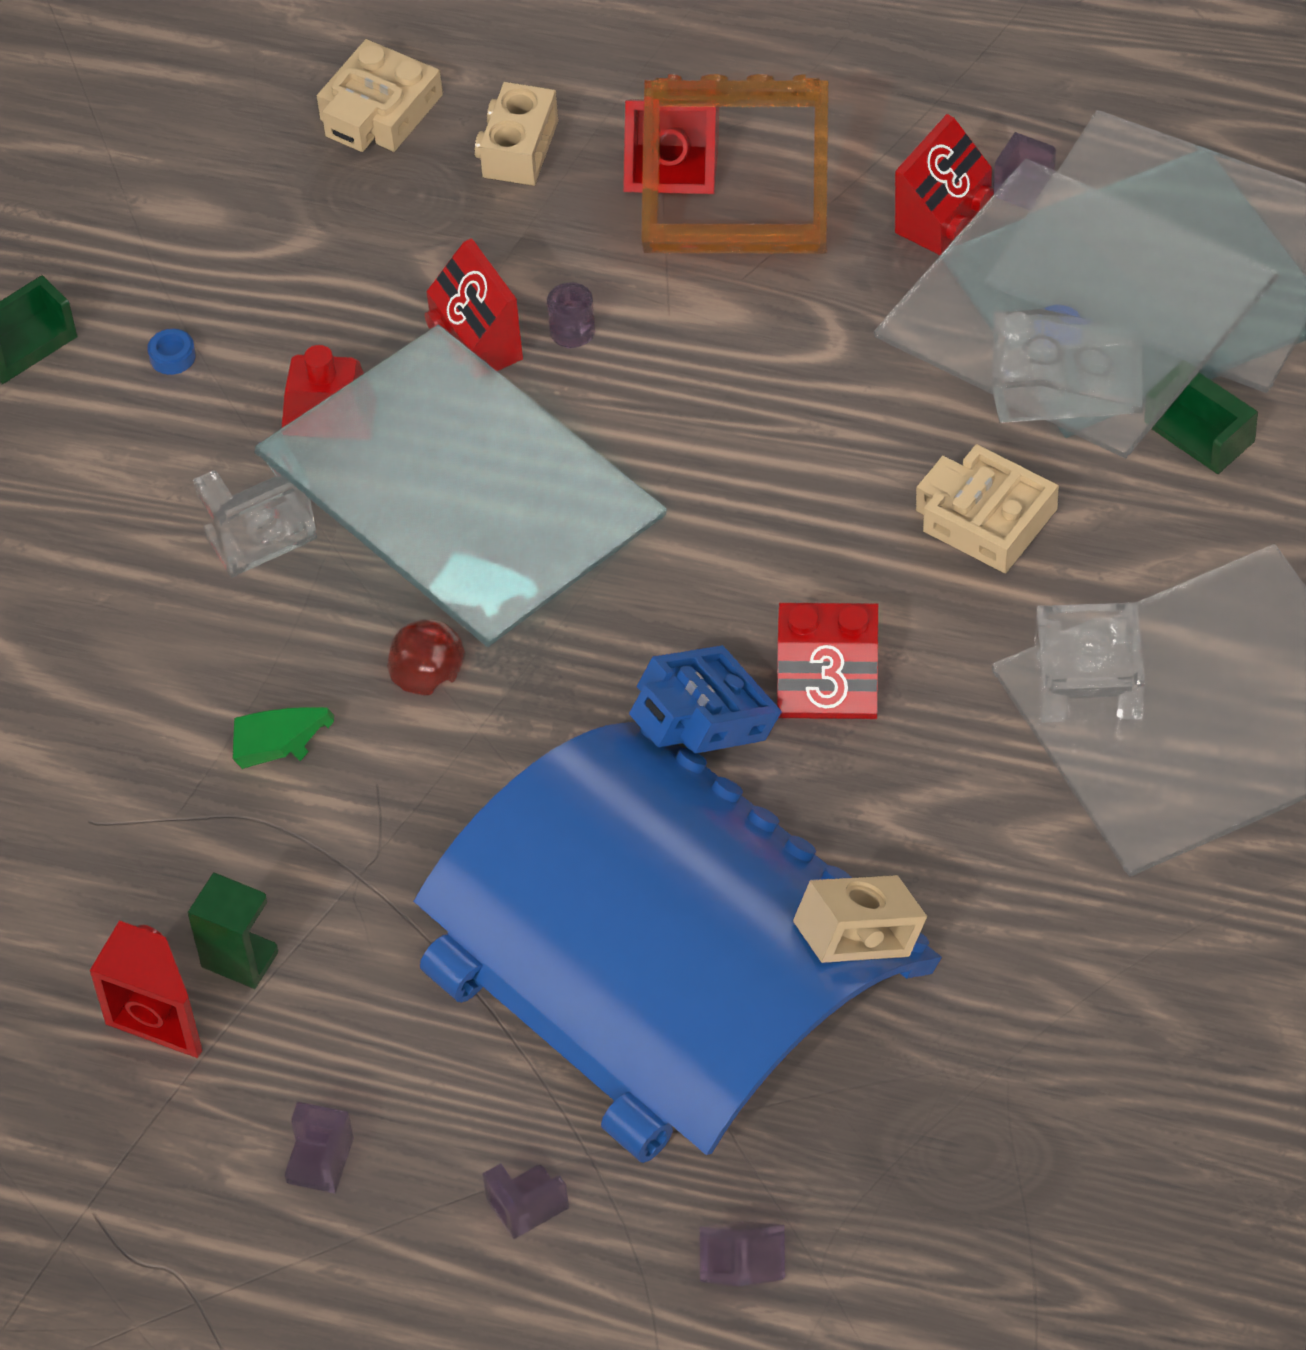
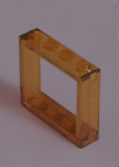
[641,74,829,254]

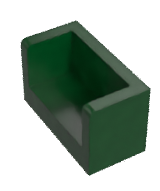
[0,275,78,385]
[1145,362,1258,474]
[187,872,278,989]

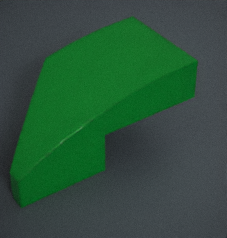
[232,707,335,769]

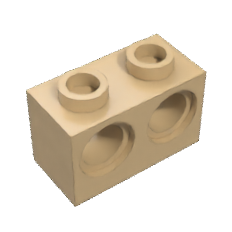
[475,82,558,186]

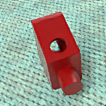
[281,345,377,443]

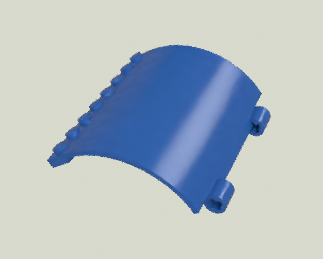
[413,722,942,1163]

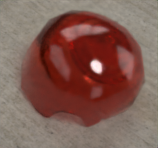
[387,619,466,696]

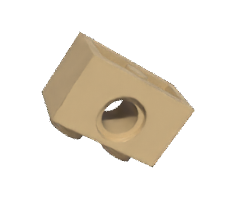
[793,875,927,963]

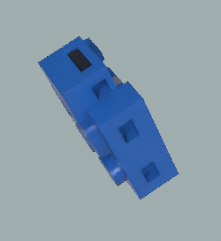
[629,645,782,754]

